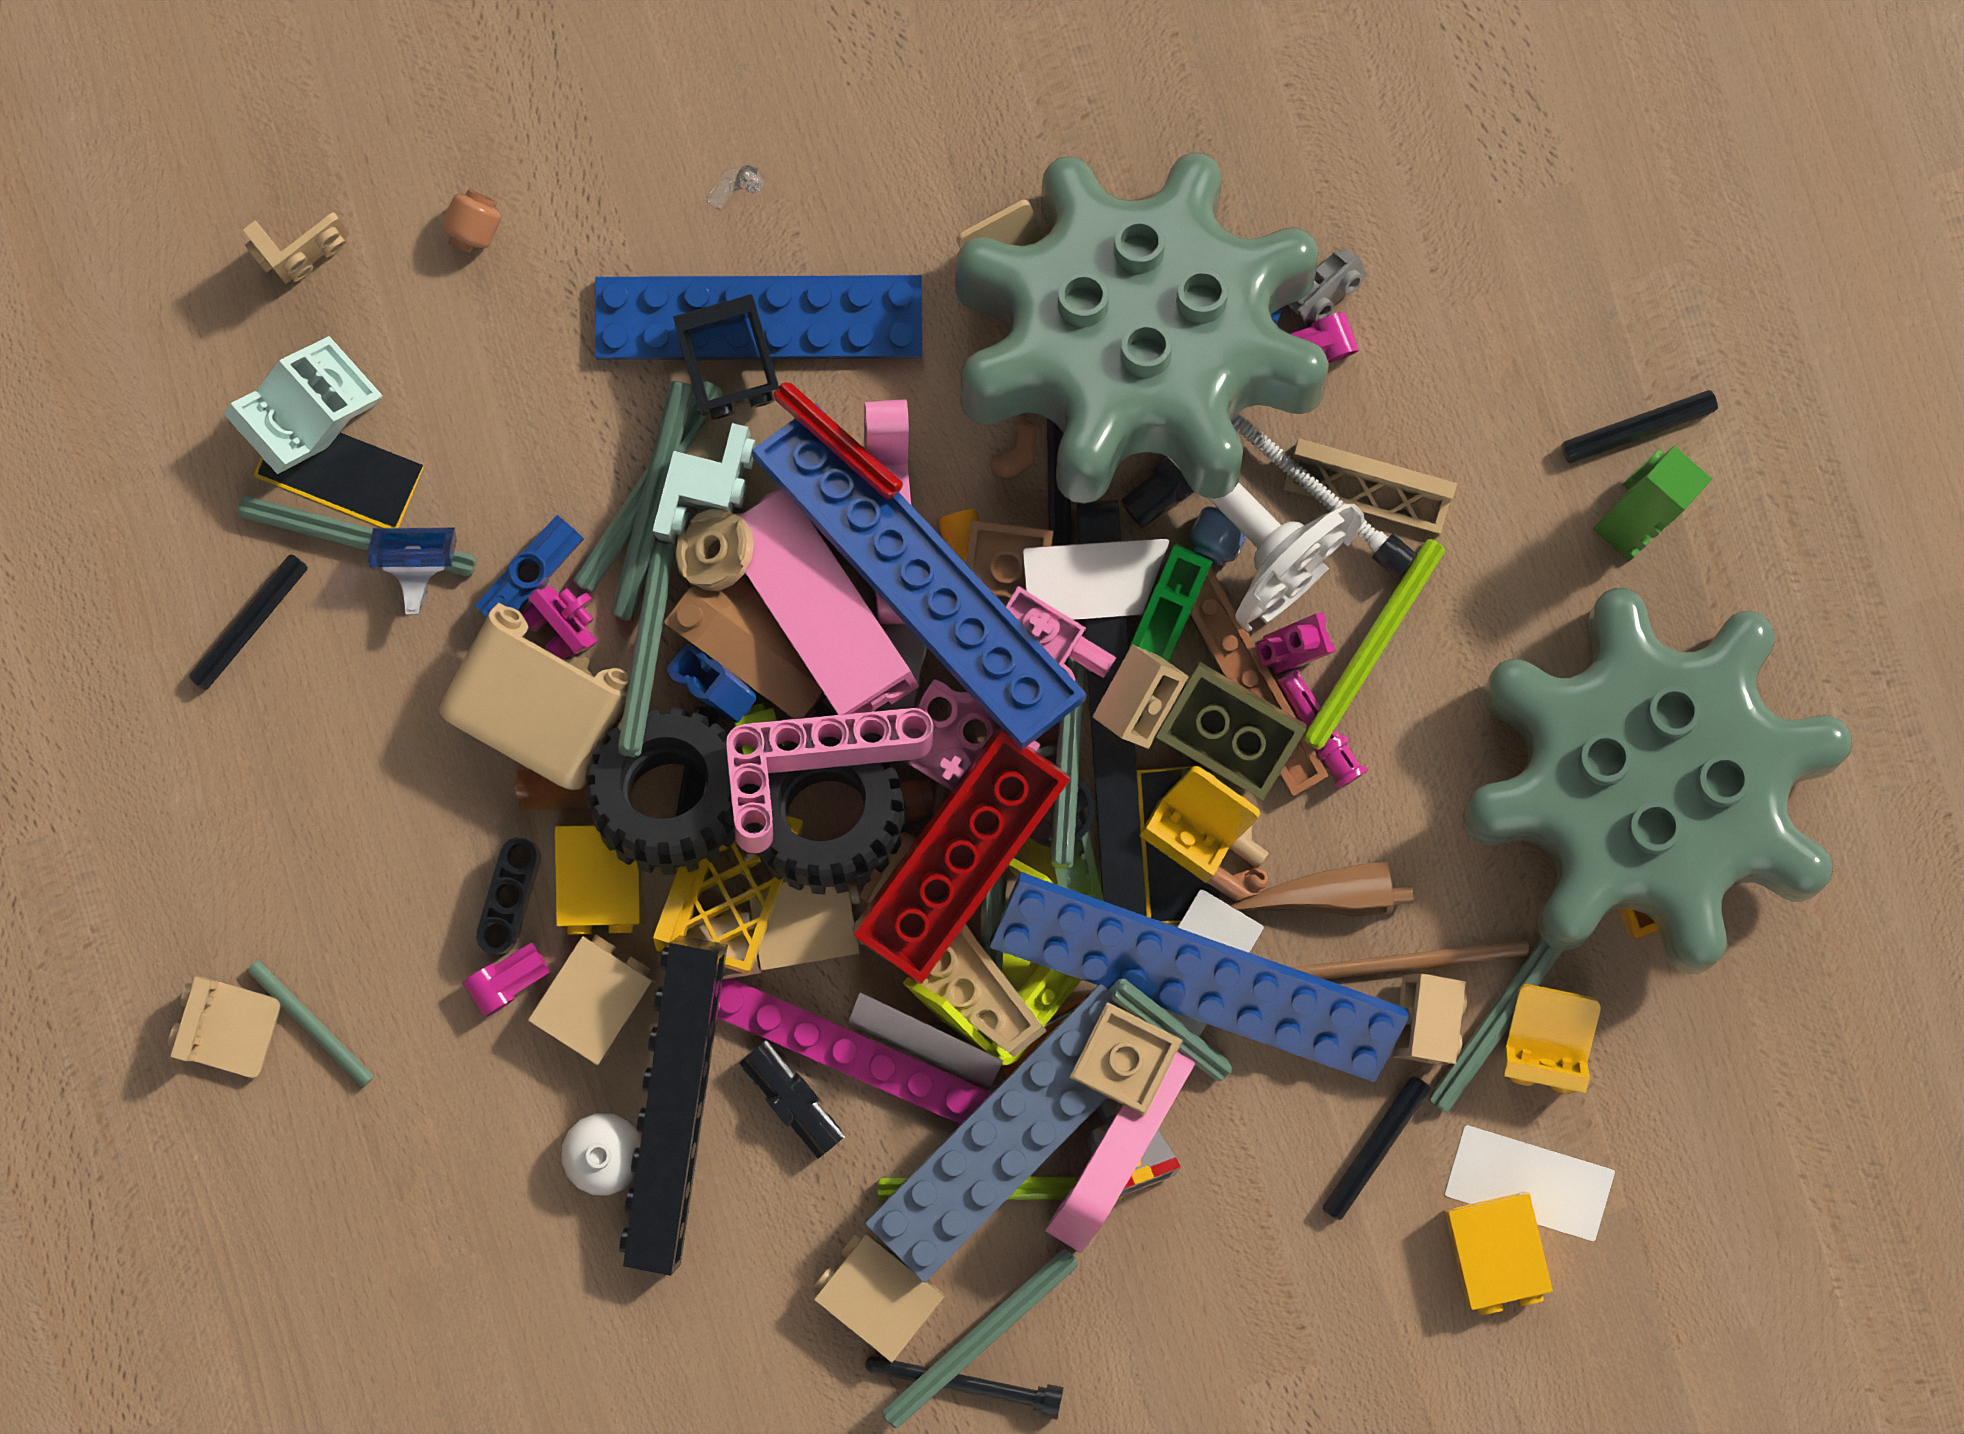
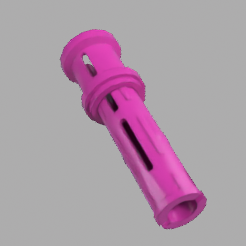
[1276,669,1369,790]

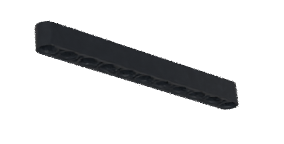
[1077,500,1146,916]

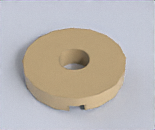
[675,509,754,591]

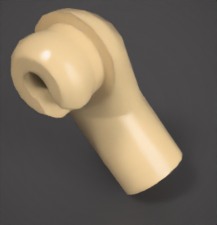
[1229,826,1269,868]

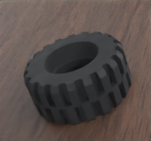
[585,708,746,875]
[745,736,906,895]

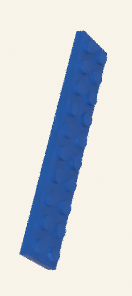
[752,403,1087,750]
[990,872,1409,1082]

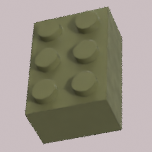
[1156,662,1307,801]

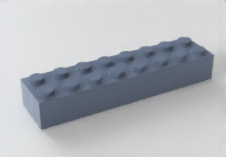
[865,984,1127,1283]

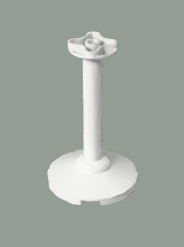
[1168,457,1365,632]

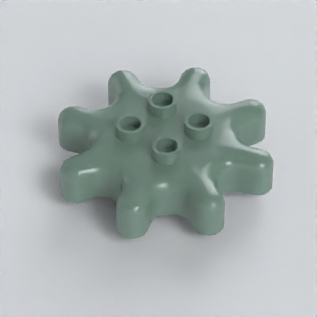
[955,152,1329,503]
[1462,588,1852,974]

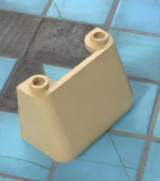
[439,602,630,790]

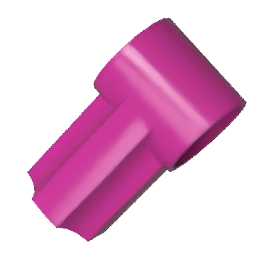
[1291,312,1359,363]
[462,943,551,1018]

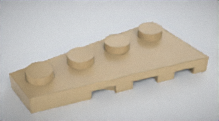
[902,924,1046,1057]

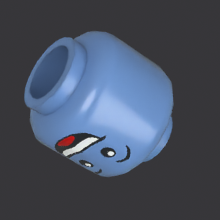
[1189,506,1247,566]

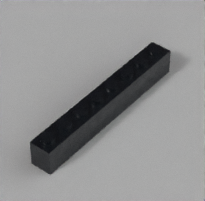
[619,935,728,1276]

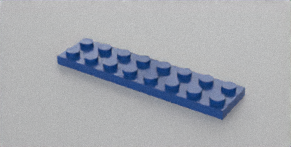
[595,275,922,360]

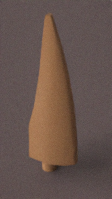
[1229,861,1414,917]

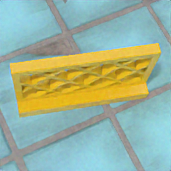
[653,816,804,975]

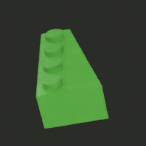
[1593,445,1712,561]

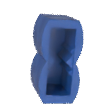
[667,644,756,723]

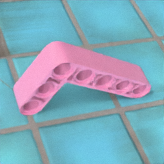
[864,399,911,625]
[726,708,933,853]
[1045,1052,1195,1253]

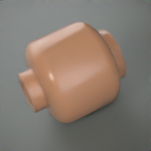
[441,189,501,253]

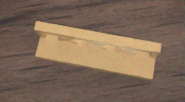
[1283,438,1457,535]

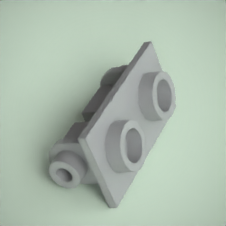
[1286,248,1367,328]

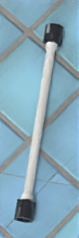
[1231,413,1418,579]

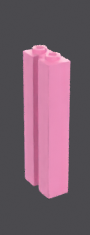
[736,489,919,715]

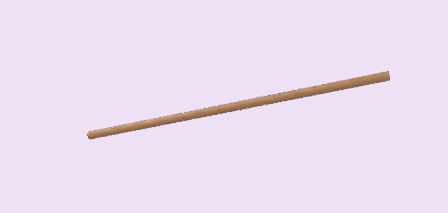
[913,940,1529,1025]

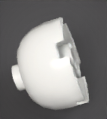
[561,1113,641,1196]

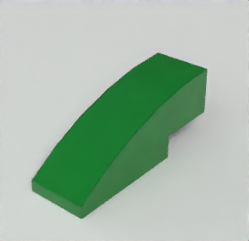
[1128,544,1214,662]

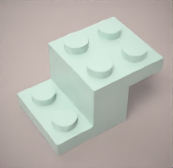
[223,336,383,474]
[653,423,756,545]

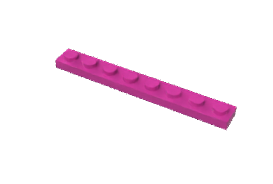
[717,978,991,1124]

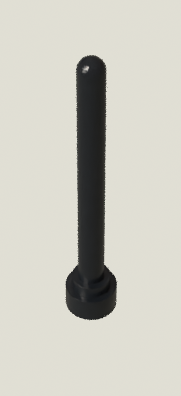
[865,1356,1064,1420]

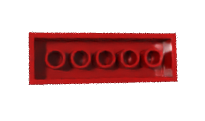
[852,726,1071,984]

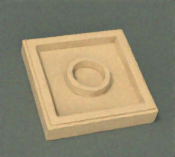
[1069,1002,1182,1115]

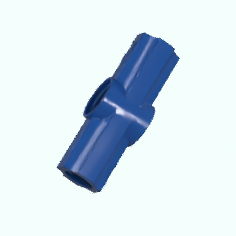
[475,515,584,617]

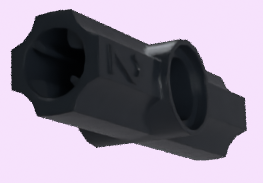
[1120,458,1194,529]
[739,1040,846,1159]

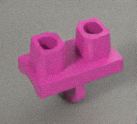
[522,585,598,660]
[1256,612,1336,675]

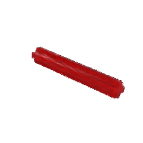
[773,382,903,499]

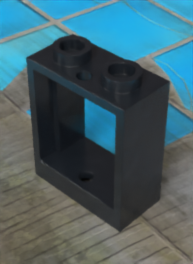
[673,294,779,420]

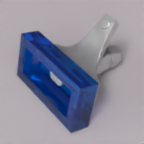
[367,527,457,615]

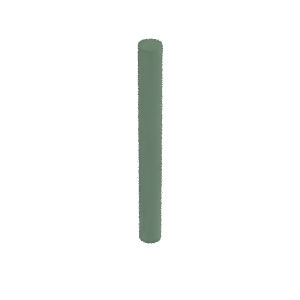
[247,960,375,1088]

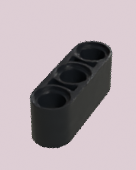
[476,837,541,955]

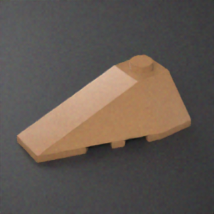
[663,579,824,719]

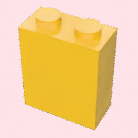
[555,825,643,935]
[1444,1192,1553,1315]

